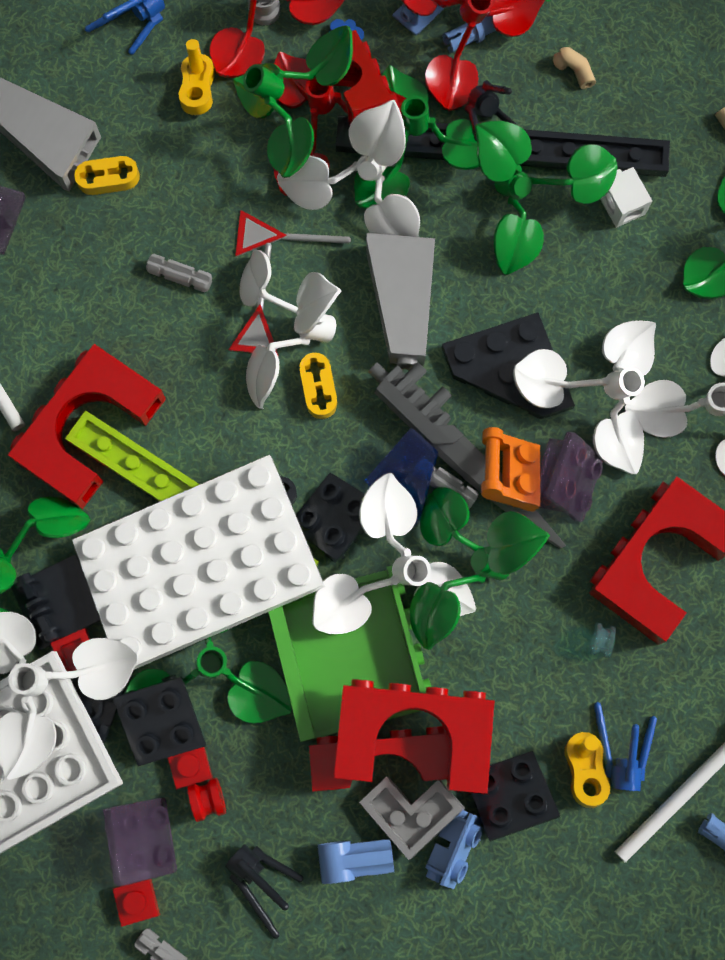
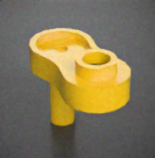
[178,39,215,115]
[565,732,610,808]

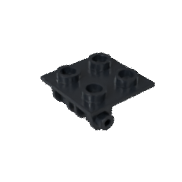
[296,473,365,563]
[11,554,101,650]
[113,674,206,766]
[471,751,560,842]

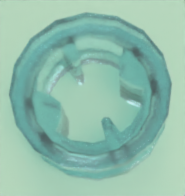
[590,622,616,658]

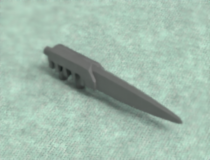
[368,362,566,548]

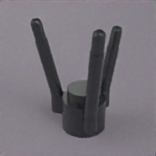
[465,80,517,141]
[225,844,304,939]

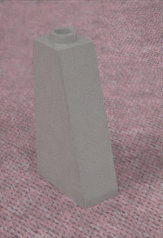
[0,78,101,191]
[366,233,435,370]

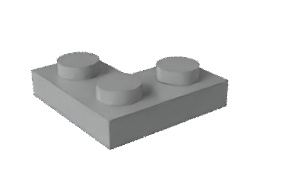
[359,777,465,860]

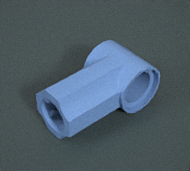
[318,839,394,884]

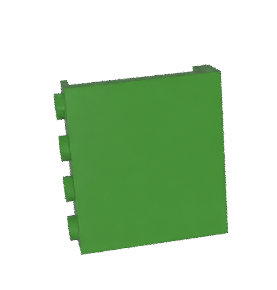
[269,566,431,743]

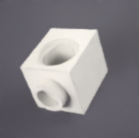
[600,167,652,228]

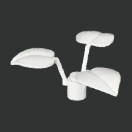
[277,100,420,237]
[240,250,341,409]
[513,321,656,475]
[625,338,725,476]
[312,473,476,634]
[0,612,138,779]

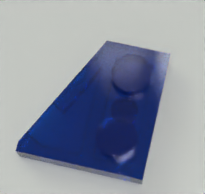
[364,428,438,527]

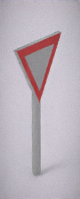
[235,210,351,257]
[228,243,279,356]

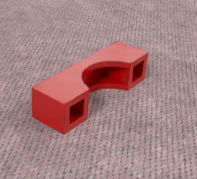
[333,30,400,124]
[309,726,450,791]

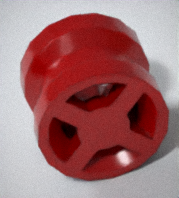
[188,778,226,822]

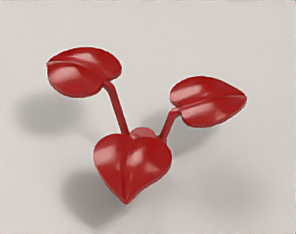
[210,0,345,78]
[402,0,545,111]
[274,52,406,196]

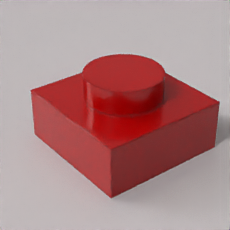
[51,628,91,672]
[168,747,213,789]
[113,877,160,927]

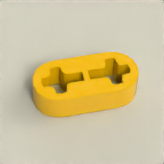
[74,156,140,195]
[300,353,337,419]

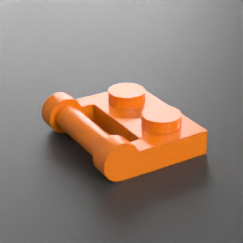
[481,427,540,512]

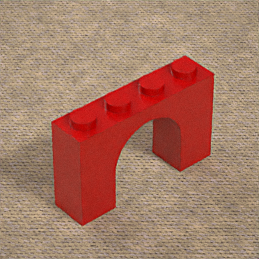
[8,344,166,510]
[589,476,725,645]
[334,679,495,794]

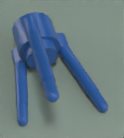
[85,0,165,55]
[594,702,657,791]

